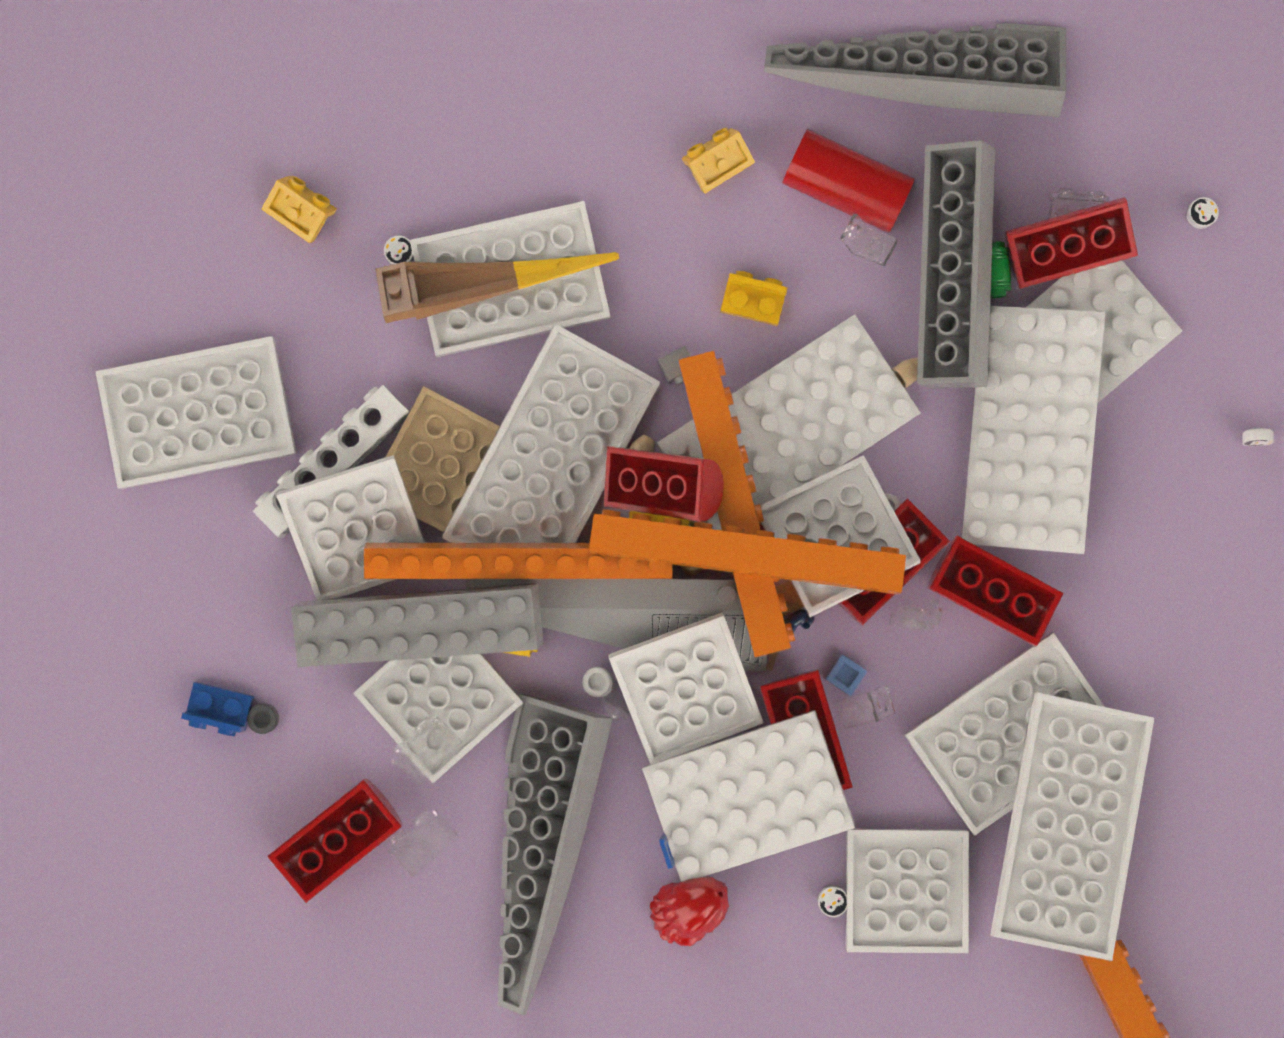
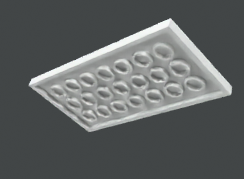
[962,306,1105,554]
[656,314,921,530]
[442,324,660,543]
[990,693,1154,961]

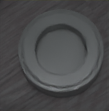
[247,703,279,734]

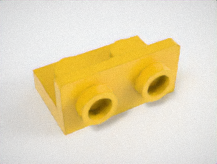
[682,127,755,194]
[262,176,337,243]
[720,271,788,326]

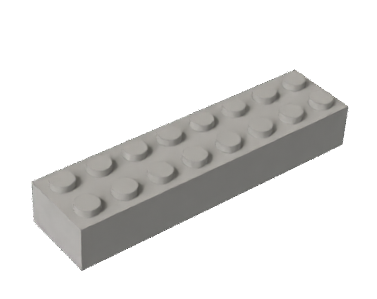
[917,140,995,389]
[291,583,544,667]

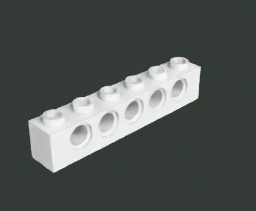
[253,385,409,538]

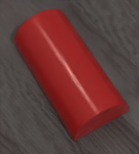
[782,129,915,233]
[1005,197,1138,289]
[603,446,724,522]
[838,498,950,626]
[928,535,1064,647]
[760,669,853,790]
[267,778,402,903]

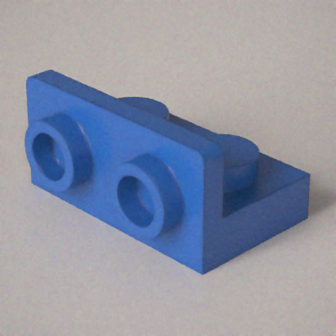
[181,682,254,736]

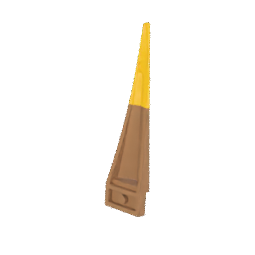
[375,252,619,323]

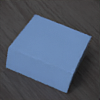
[825,654,867,696]

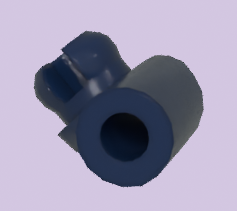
[784,609,815,633]

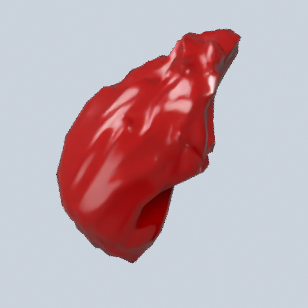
[649,876,729,947]

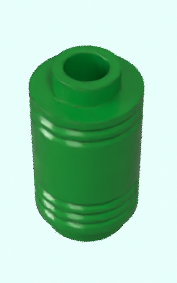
[990,241,1012,299]

